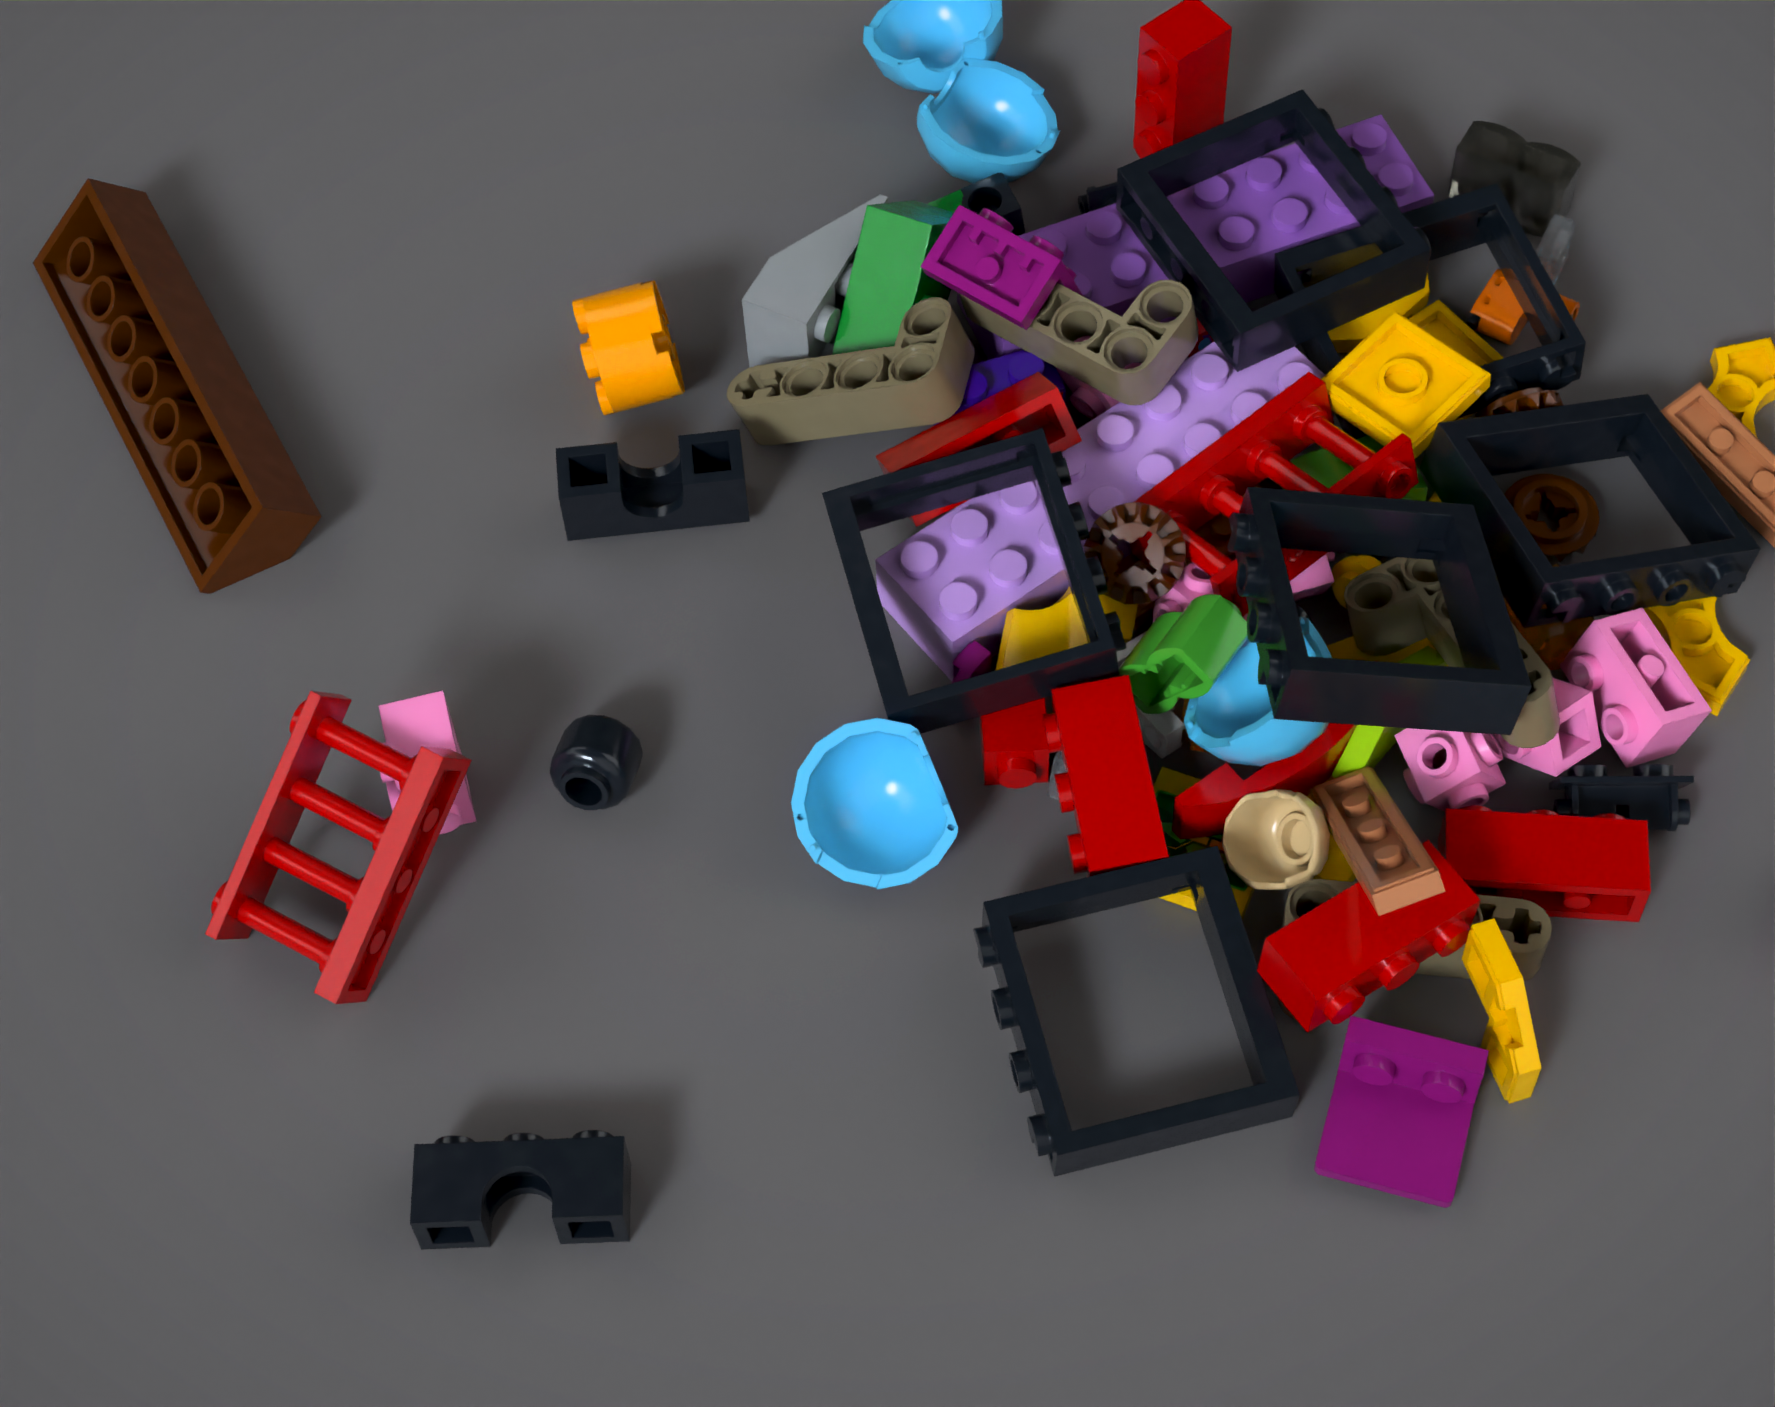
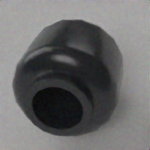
[550,715,643,810]

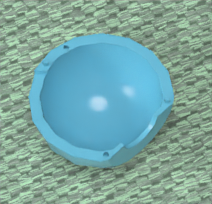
[863,0,1003,94]
[917,58,1061,183]
[1184,617,1332,766]
[791,718,958,889]

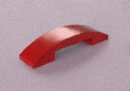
[1172,660,1377,839]

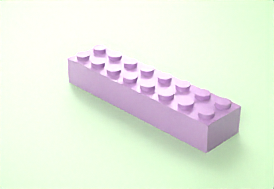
[875,342,1335,681]

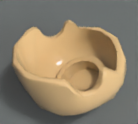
[1222,789,1331,890]

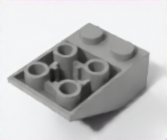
[742,194,888,368]

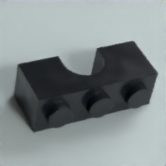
[556,429,750,541]
[410,1130,631,1250]

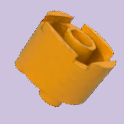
[572,280,685,416]

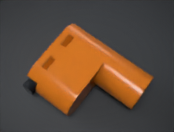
[1466,269,1580,346]

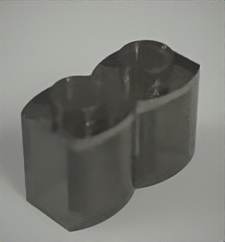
[1448,121,1581,237]

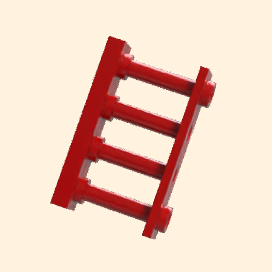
[1129,372,1419,617]
[205,691,472,1004]

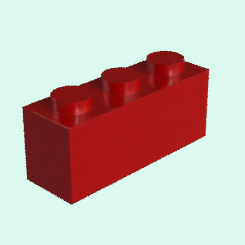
[1133,0,1232,159]
[875,372,1082,527]
[1042,675,1169,877]
[1438,805,1651,922]
[1257,840,1481,1033]

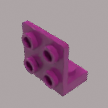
[920,204,1083,330]
[1314,1015,1489,1208]

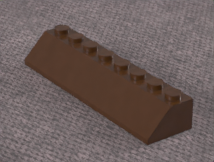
[33,178,322,594]

